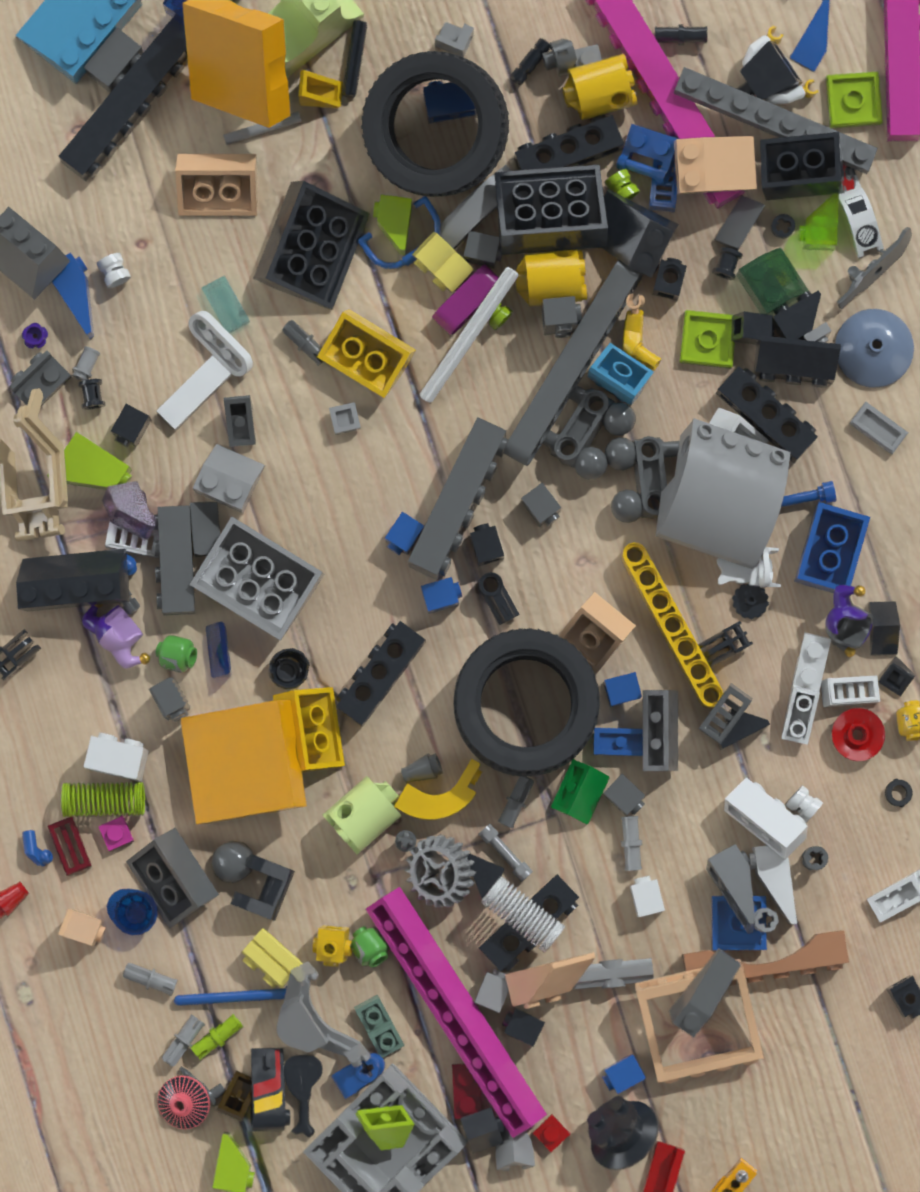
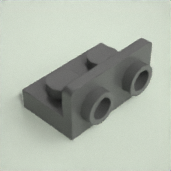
[9,350,72,406]

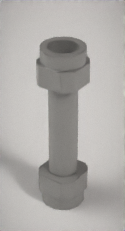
[478,824,533,882]

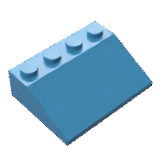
[15,0,142,84]

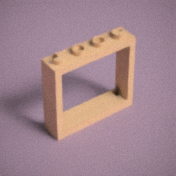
[635,959,764,1084]

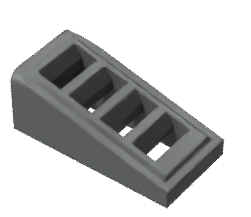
[699,683,753,744]

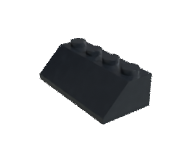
[16,548,130,612]

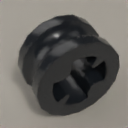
[771,214,795,239]

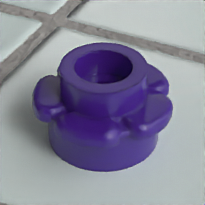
[22,323,48,349]

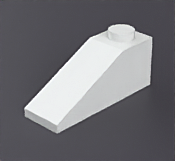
[749,846,797,925]

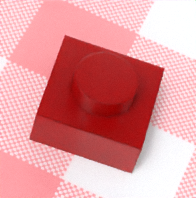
[532,1114,571,1152]

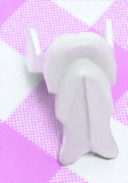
[717,547,781,587]

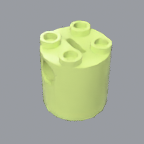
[322,776,402,855]

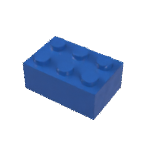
[794,502,870,593]

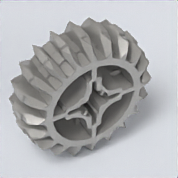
[404,835,476,908]

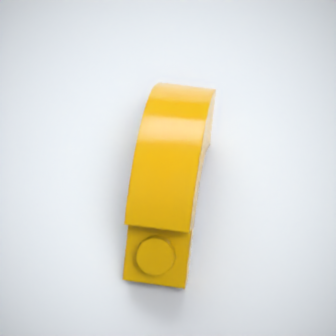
[394,758,482,820]

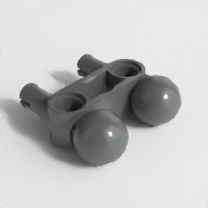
[542,385,636,480]
[605,436,680,523]

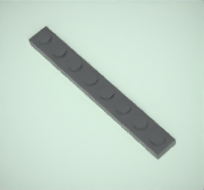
[673,67,878,174]

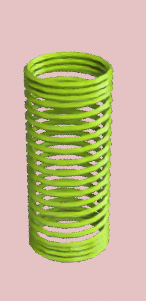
[61,782,145,817]

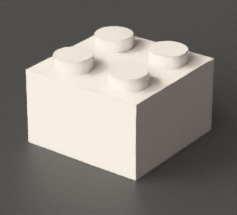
[84,732,149,782]

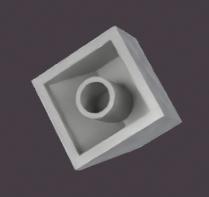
[193,444,265,513]

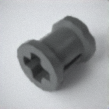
[802,846,829,870]

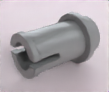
[72,346,100,381]

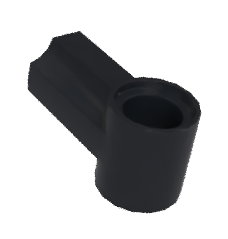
[478,572,520,626]

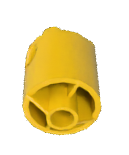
[562,54,638,120]
[516,250,587,307]

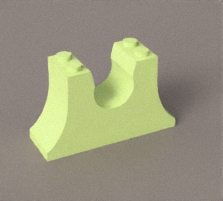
[268,0,364,78]

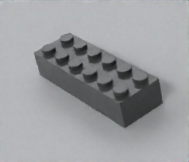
[408,417,509,581]

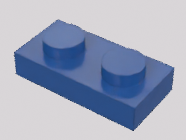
[593,728,643,756]

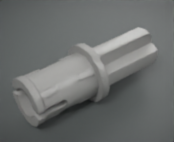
[123,963,178,996]
[162,1014,205,1067]

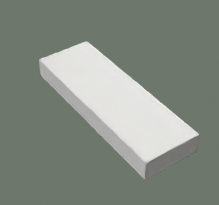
[157,355,232,431]

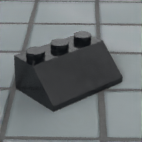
[760,132,845,201]
[754,336,841,388]

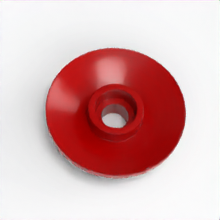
[832,708,885,761]

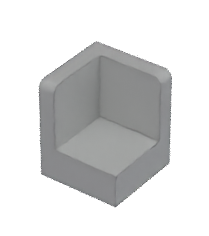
[435,22,474,58]

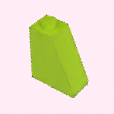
[47,432,132,492]

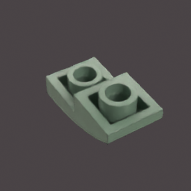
[354,994,405,1058]

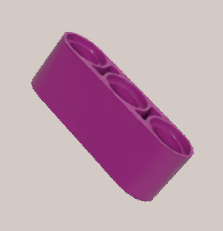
[432,264,499,336]

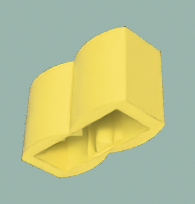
[412,232,474,293]

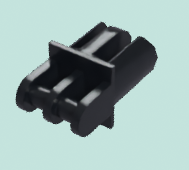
[698,621,753,668]
[0,628,42,681]

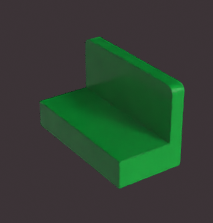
[550,759,610,824]

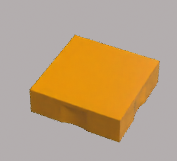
[183,0,290,128]
[180,700,307,824]

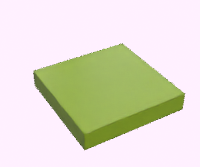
[826,71,883,128]
[679,310,735,369]

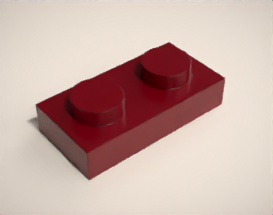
[452,1063,481,1119]

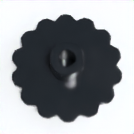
[732,584,769,620]

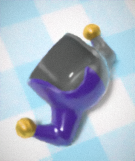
[825,585,873,657]

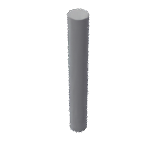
[224,112,301,145]

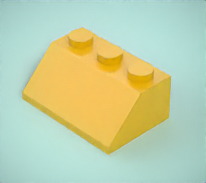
[317,309,416,398]
[273,687,345,773]

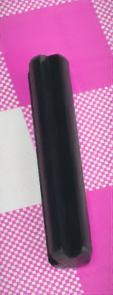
[342,20,367,97]

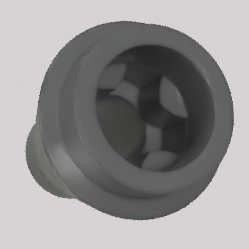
[401,753,443,784]

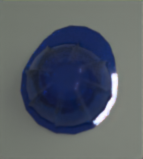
[107,889,158,935]

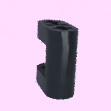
[230,854,295,921]

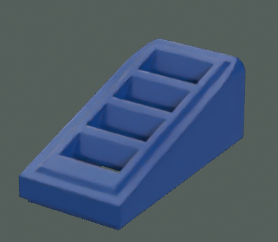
[649,159,677,213]

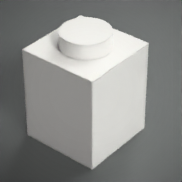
[630,876,665,917]

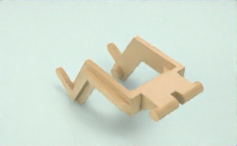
[0,388,68,542]

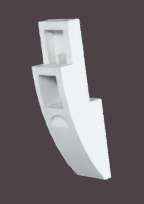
[781,632,831,745]

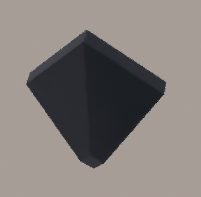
[878,656,915,697]

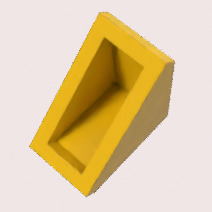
[299,70,343,108]

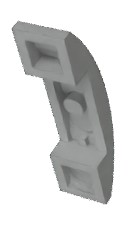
[433,165,511,249]

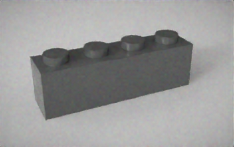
[153,505,195,616]

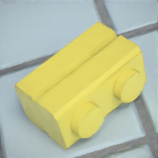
[241,928,303,989]

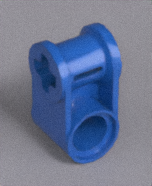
[331,1053,385,1099]

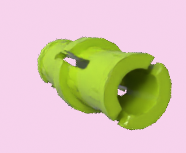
[191,1014,244,1060]

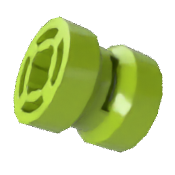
[604,169,640,200]
[489,303,513,330]

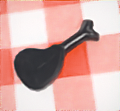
[284,1054,323,1137]

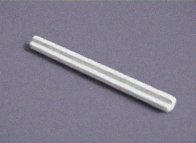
[420,267,518,403]

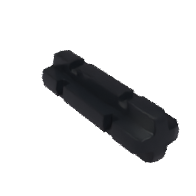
[511,38,550,85]

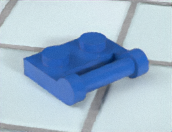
[616,124,678,185]

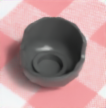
[211,841,253,883]

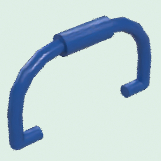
[358,196,441,269]

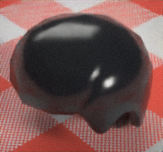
[268,648,310,690]

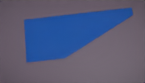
[790,0,830,72]

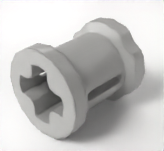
[754,908,778,932]

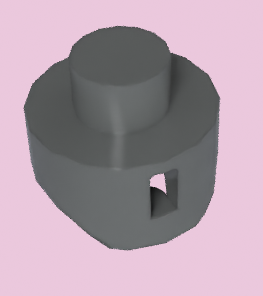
[542,39,577,76]

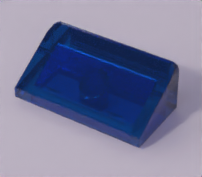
[206,621,232,679]

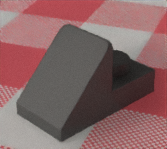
[224,395,256,447]

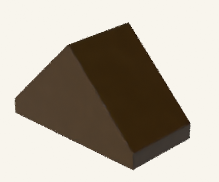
[216,1070,252,1122]

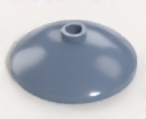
[835,309,914,388]

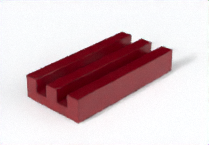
[47,817,92,876]

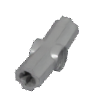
[573,958,654,989]

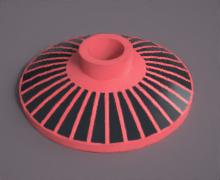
[158,1076,210,1129]

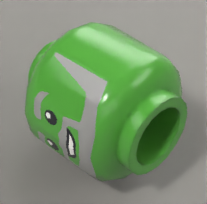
[156,635,197,672]
[350,926,389,968]

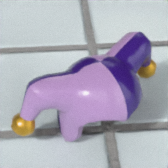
[82,604,150,669]

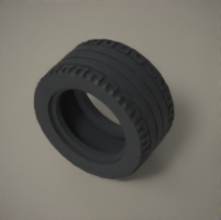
[361,51,510,197]
[454,628,600,777]

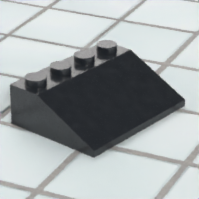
[494,165,608,255]
[253,181,370,310]

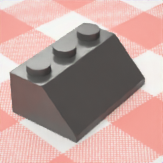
[0,206,70,300]
[126,828,219,929]

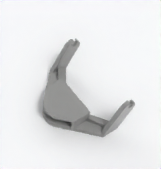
[277,962,371,1067]

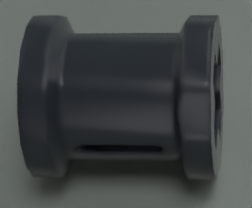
[712,247,743,280]
[78,379,106,410]

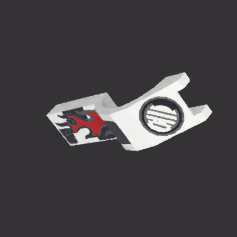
[834,165,884,259]

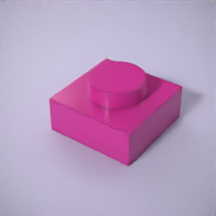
[98,816,134,851]

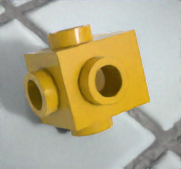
[312,925,352,967]

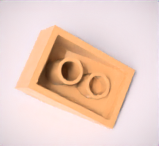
[674,136,757,195]
[505,952,595,1009]

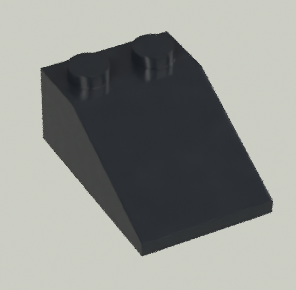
[602,190,679,278]

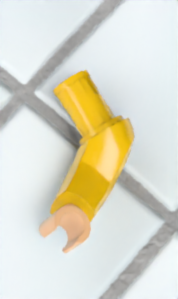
[622,294,662,371]

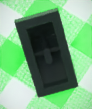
[869,601,900,655]
[718,708,770,750]
[467,853,505,900]

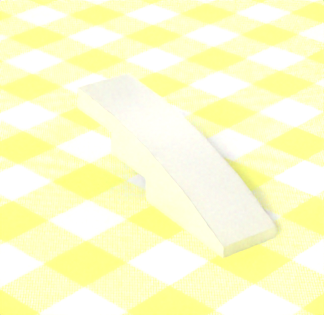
[867,869,920,923]

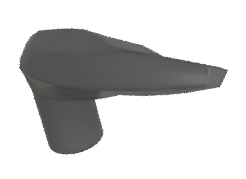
[179,1066,225,1106]

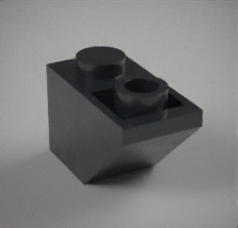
[772,290,821,340]

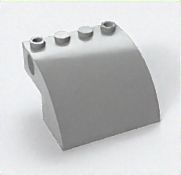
[656,418,790,569]
[303,1063,468,1192]

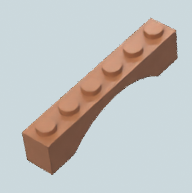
[682,930,849,986]

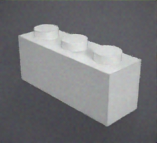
[724,778,808,860]

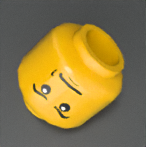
[896,700,920,741]

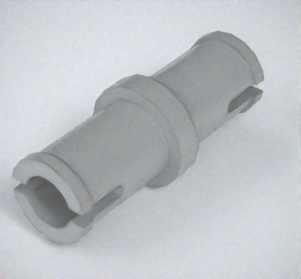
[621,816,642,871]

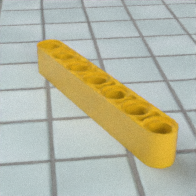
[622,542,723,709]

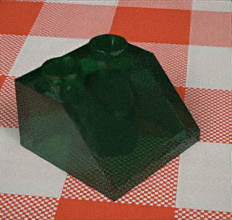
[736,247,809,315]

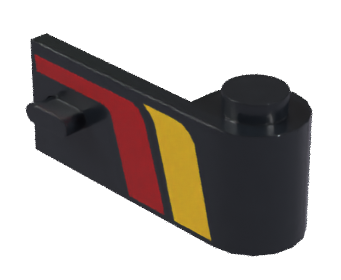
[250,1048,290,1131]

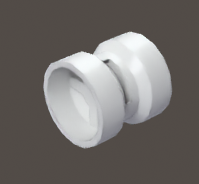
[96,253,131,288]
[785,785,823,822]

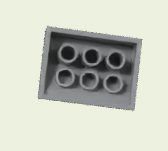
[190,517,325,641]

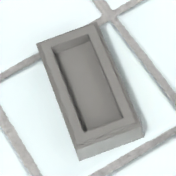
[849,402,909,455]

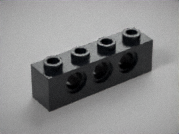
[514,115,624,170]
[716,366,818,464]
[335,621,426,727]
[479,874,580,972]

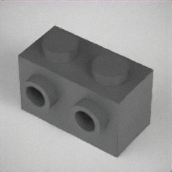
[542,296,582,338]

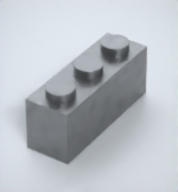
[643,690,678,771]

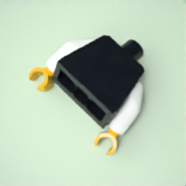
[737,26,819,104]

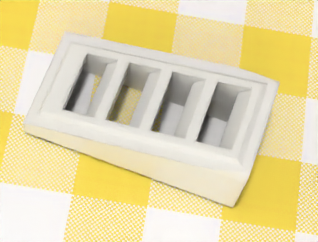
[105,521,159,558]
[821,675,880,707]

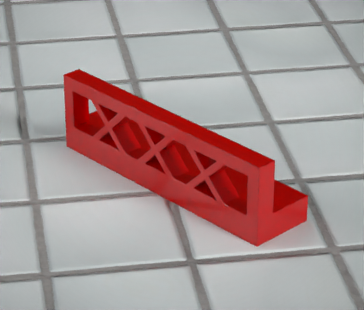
[643,1141,686,1192]

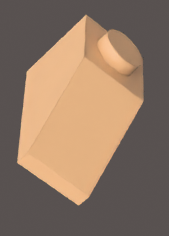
[58,909,106,946]

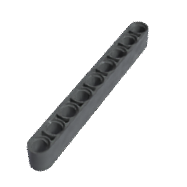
[503,260,643,466]

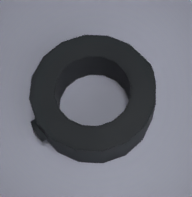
[885,779,913,807]

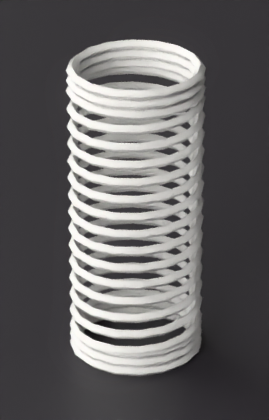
[481,876,565,953]

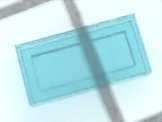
[202,275,250,334]

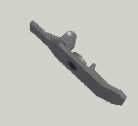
[837,227,912,310]

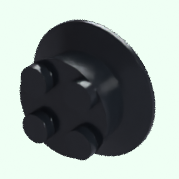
[587,1096,659,1170]

